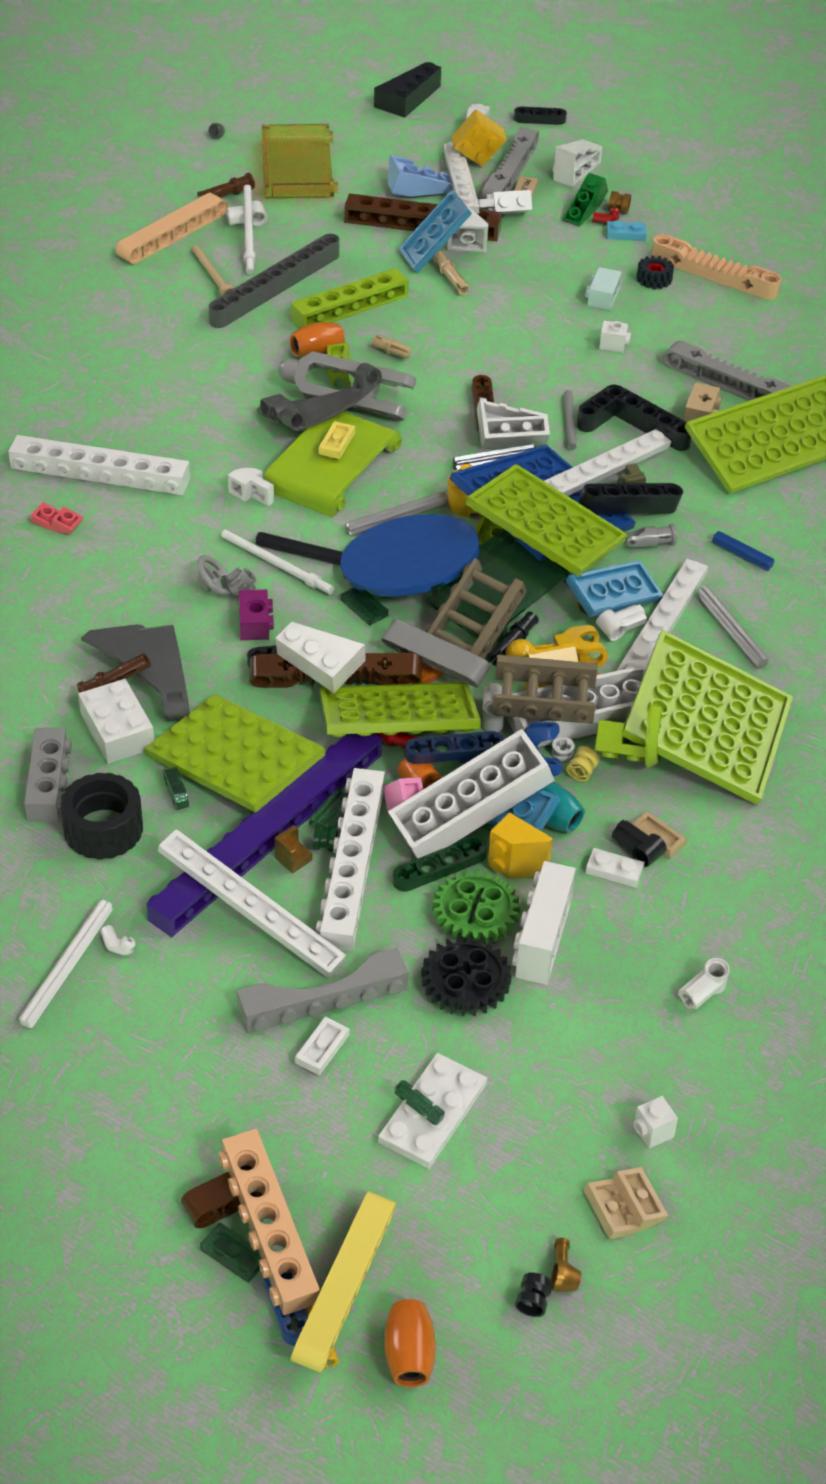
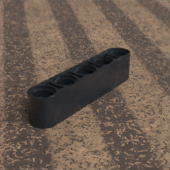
[578,483,683,514]

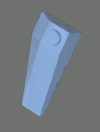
[388,155,454,197]

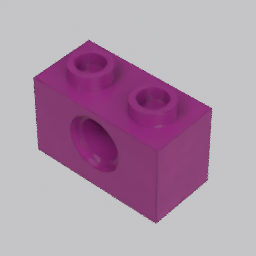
[239,589,274,640]

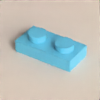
[607,221,646,241]

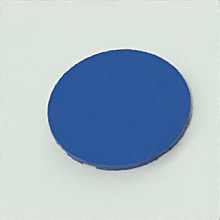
[340,514,480,597]

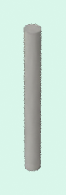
[564,390,576,450]

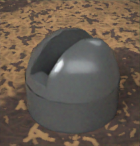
[209,123,225,138]

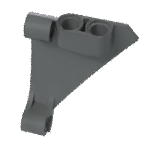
[257,363,382,431]
[81,624,190,721]

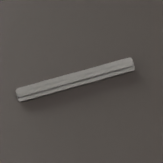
[345,492,448,535]
[697,586,769,668]

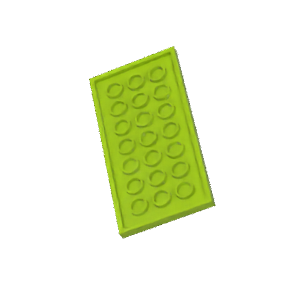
[685,375,826,494]

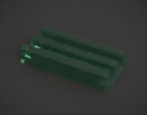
[309,787,349,828]

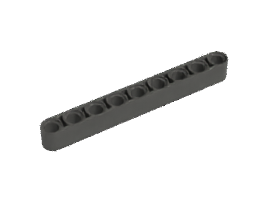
[209,234,339,328]

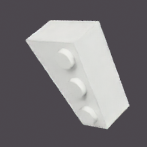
[552,139,602,187]
[477,398,550,449]
[275,622,366,693]

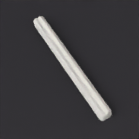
[19,899,113,1028]

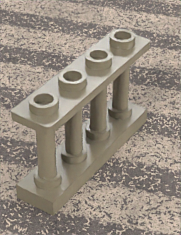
[425,558,527,659]
[492,655,598,724]

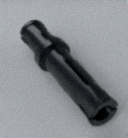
[487,611,539,666]

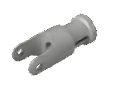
[625,524,677,548]

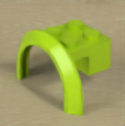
[595,705,662,768]

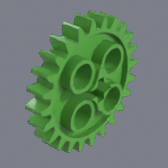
[432,869,520,945]

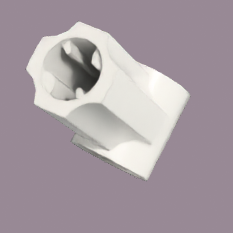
[226,201,267,226]
[596,604,646,641]
[481,683,504,732]
[678,958,730,1010]

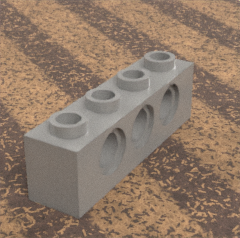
[24,728,72,822]

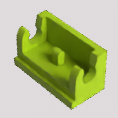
[326,342,353,387]

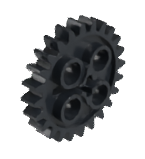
[421,936,512,1016]

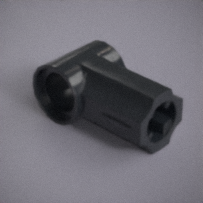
[612,820,667,867]

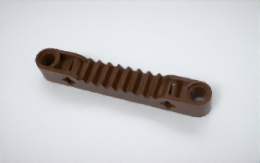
[249,653,422,688]

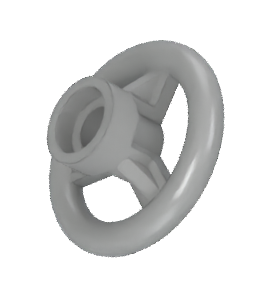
[197,555,231,595]

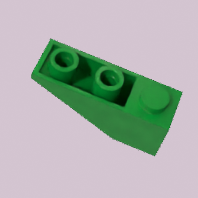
[563,172,608,227]

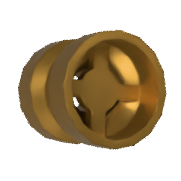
[608,191,631,214]

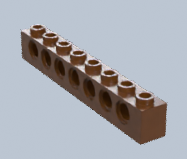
[344,193,502,242]

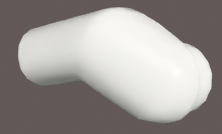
[100,925,135,956]

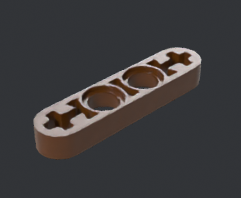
[472,375,494,433]

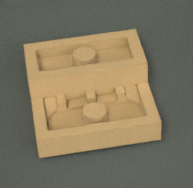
[583,1167,668,1240]

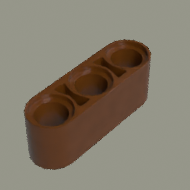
[181,1165,263,1229]

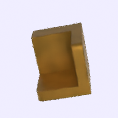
[275,825,313,874]

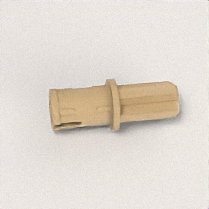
[372,334,412,358]

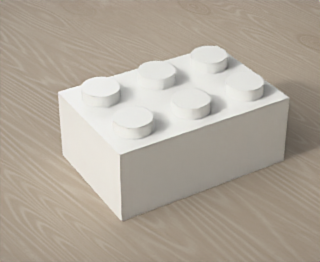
[78,679,154,764]

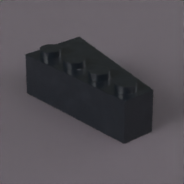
[374,62,442,118]

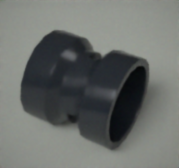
[515,1272,553,1317]

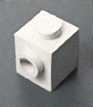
[599,321,631,353]
[634,1096,678,1149]

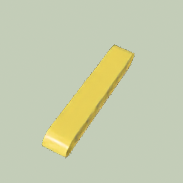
[290,1191,397,1373]

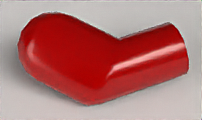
[592,208,620,224]

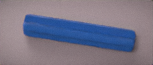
[712,531,775,570]

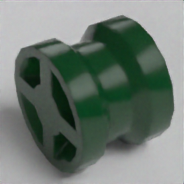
[313,824,338,852]

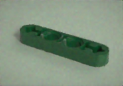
[393,837,487,892]

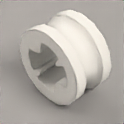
[551,737,575,762]

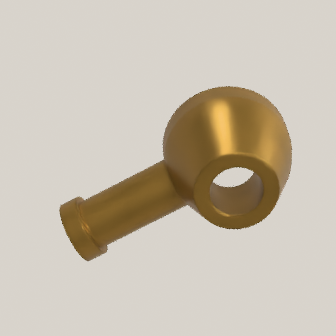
[551,1238,581,1293]

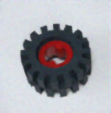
[637,255,674,289]

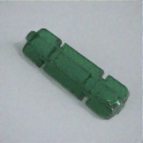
[394,1080,445,1125]

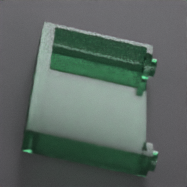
[425,529,573,646]

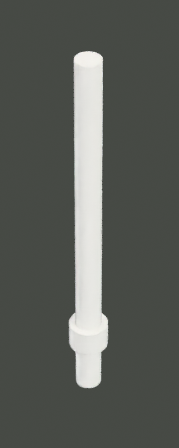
[243,185,256,275]
[221,529,334,595]

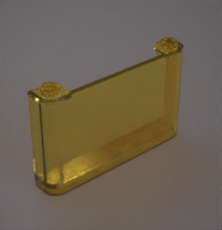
[262,124,338,199]

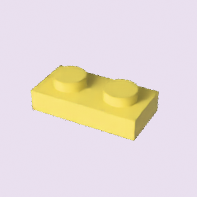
[319,421,355,459]

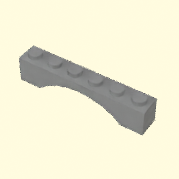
[237,948,409,1033]

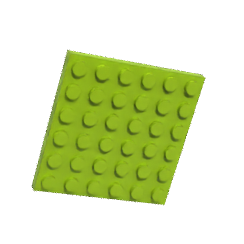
[621,629,793,805]

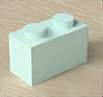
[585,267,622,311]

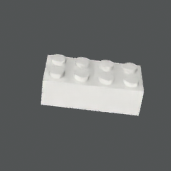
[512,861,576,985]

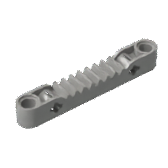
[482,127,539,199]
[662,341,791,401]

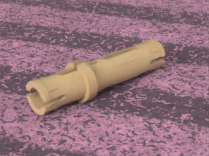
[433,251,470,296]

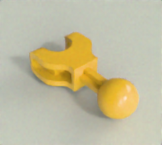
[505,625,608,667]

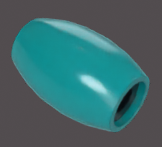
[542,782,585,833]

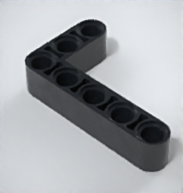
[577,384,692,451]

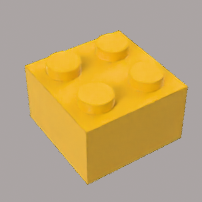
[452,109,507,167]

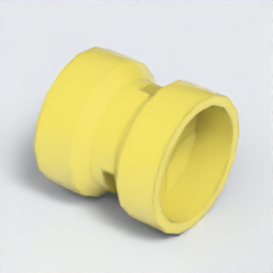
[566,746,600,782]

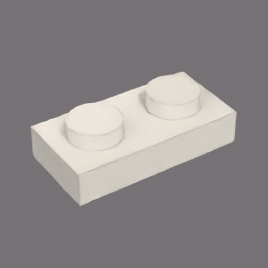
[586,848,644,888]
[295,1017,350,1076]

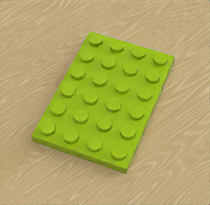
[465,464,628,577]
[320,682,481,737]
[144,694,326,813]

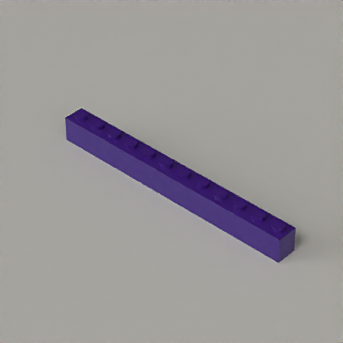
[146,733,382,938]

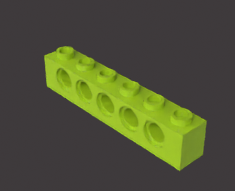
[291,268,408,329]

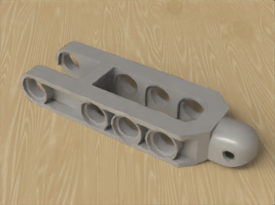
[278,351,416,421]

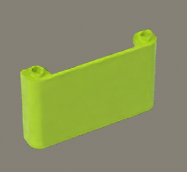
[264,411,402,518]

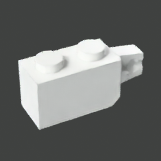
[478,190,532,214]

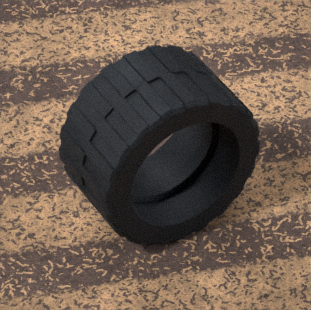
[60,772,143,859]

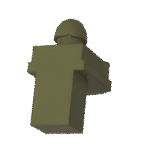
[617,463,646,483]

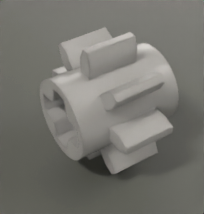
[227,567,256,596]

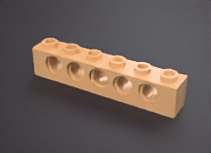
[218,1129,320,1316]

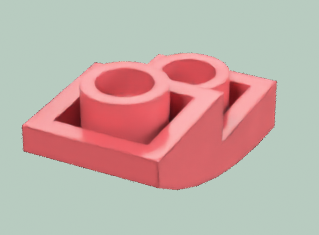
[30,502,83,534]

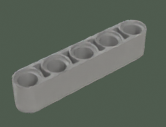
[381,619,491,688]

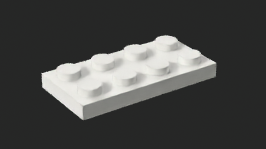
[378,1053,487,1169]

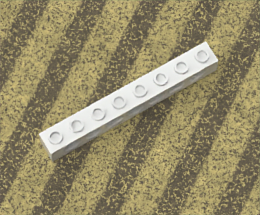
[8,435,190,495]
[316,768,385,952]

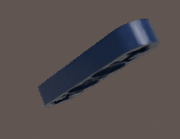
[405,731,504,764]

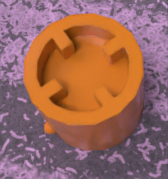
[397,752,441,789]

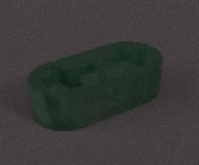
[163,767,189,810]

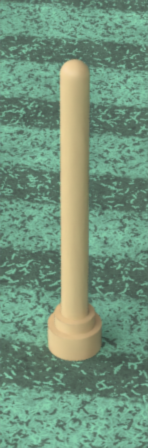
[192,245,234,296]

